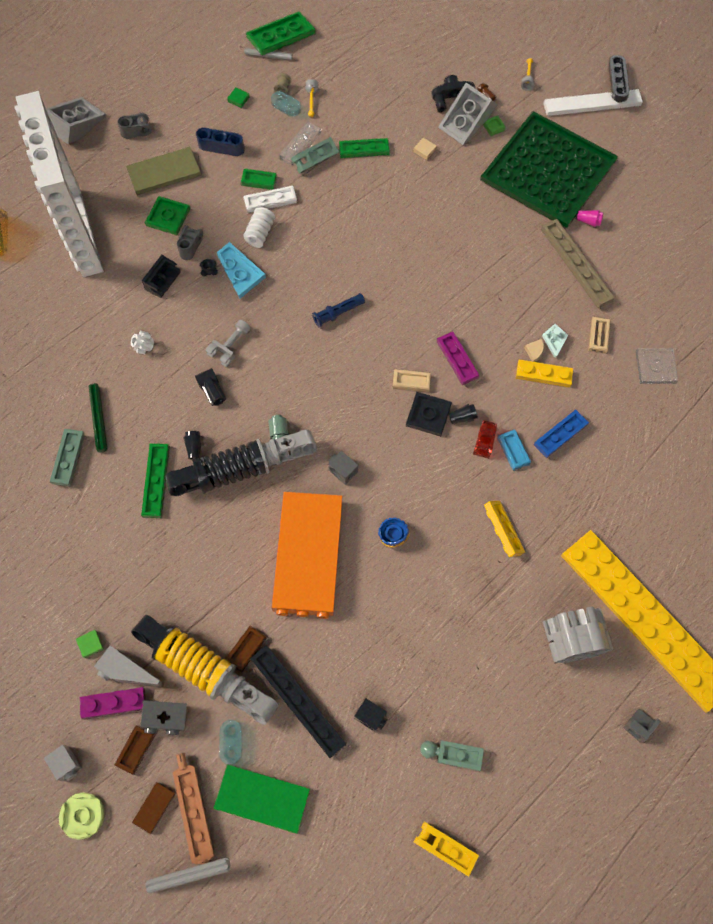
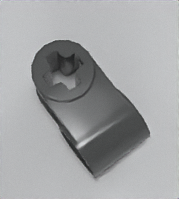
[118,113,152,139]
[176,225,203,260]

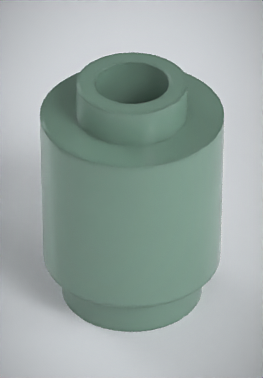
[268,415,289,443]

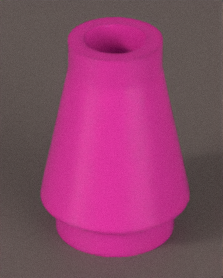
[577,210,604,227]

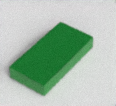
[241,169,277,190]

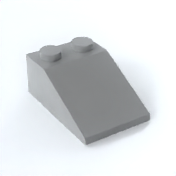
[439,83,497,145]
[46,97,106,144]

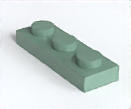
[50,429,85,487]

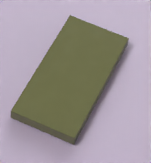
[126,147,201,195]

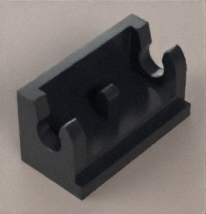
[142,254,181,298]

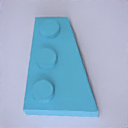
[216,242,266,299]

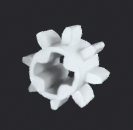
[131,330,154,355]

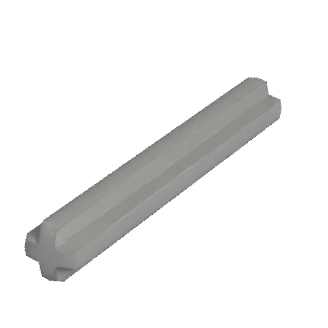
[145,858,231,893]

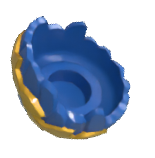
[378,517,410,548]

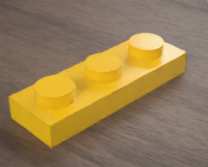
[515,359,573,388]
[484,501,526,557]

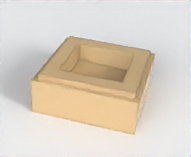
[413,138,437,160]

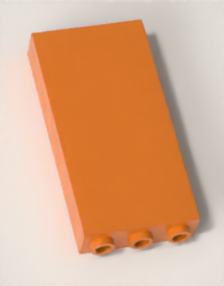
[272,492,342,619]

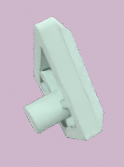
[542,324,568,358]

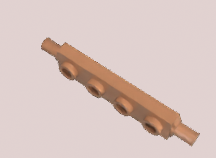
[173,753,215,865]

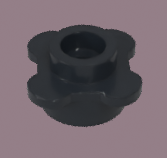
[199,259,218,277]

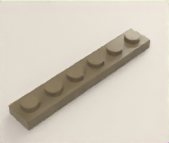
[541,219,614,308]

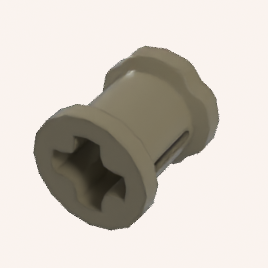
[274,73,292,96]

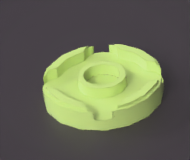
[59,792,105,840]

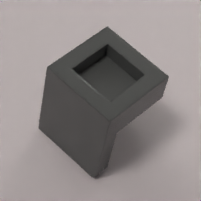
[623,709,661,742]

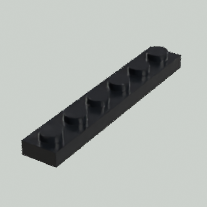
[250,645,346,759]

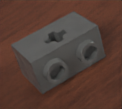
[140,700,187,735]

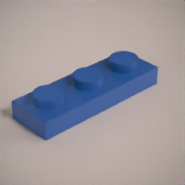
[534,410,589,458]

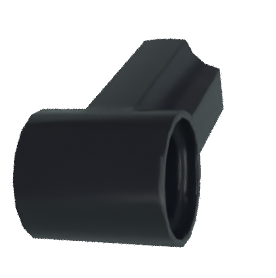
[195,368,226,406]

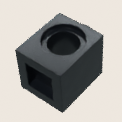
[354,698,388,732]

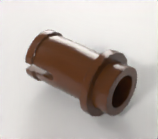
[477,83,496,101]

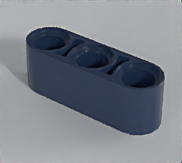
[196,128,245,156]

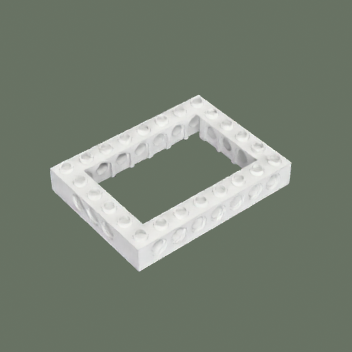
[15,91,104,277]

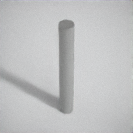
[245,48,292,61]

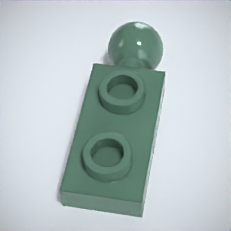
[420,740,484,771]

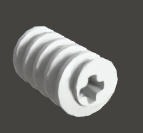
[243,207,275,248]

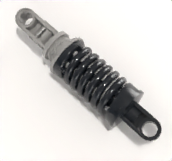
[165,430,317,496]

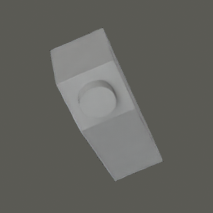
[94,646,163,687]

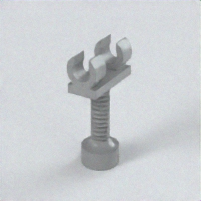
[206,320,251,367]

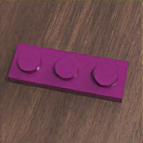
[436,331,479,385]
[80,687,146,719]

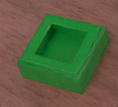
[227,87,250,108]

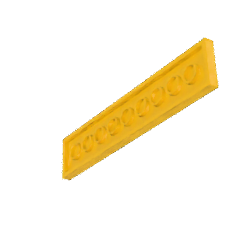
[561,530,713,713]

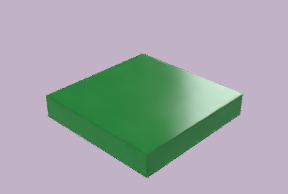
[145,196,191,236]

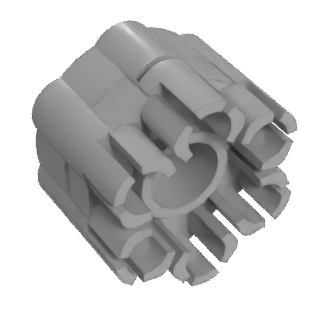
[543,607,614,664]

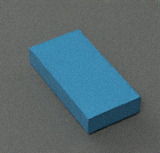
[497,430,531,470]

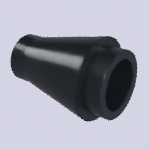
[449,404,478,424]
[183,431,202,460]

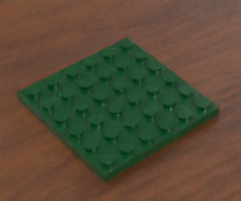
[480,111,619,228]

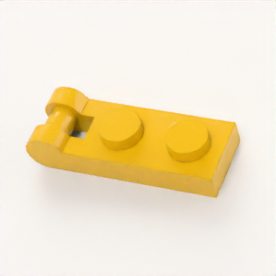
[414,822,479,877]

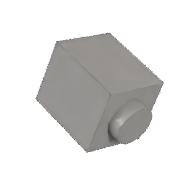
[44,745,82,782]

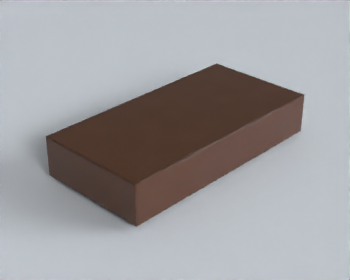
[225,626,267,672]
[114,725,155,775]
[132,782,176,834]

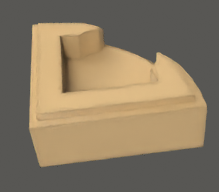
[524,339,544,362]

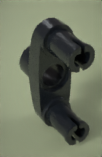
[431,75,476,112]

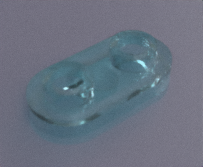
[271,92,301,116]
[219,720,242,765]

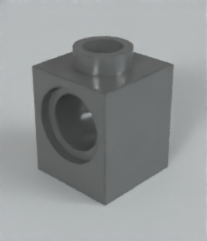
[328,451,358,485]

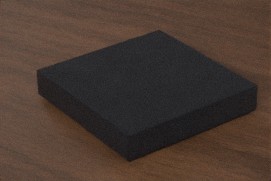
[406,392,452,437]

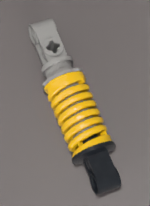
[131,615,279,725]

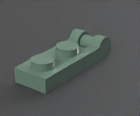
[291,137,339,174]

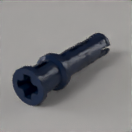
[312,293,365,328]

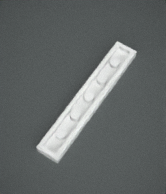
[543,89,643,116]

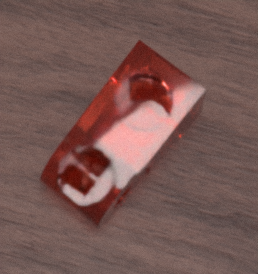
[473,420,497,459]

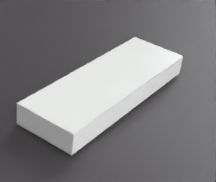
[243,186,297,213]

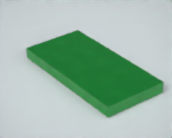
[246,11,316,56]
[213,764,310,834]

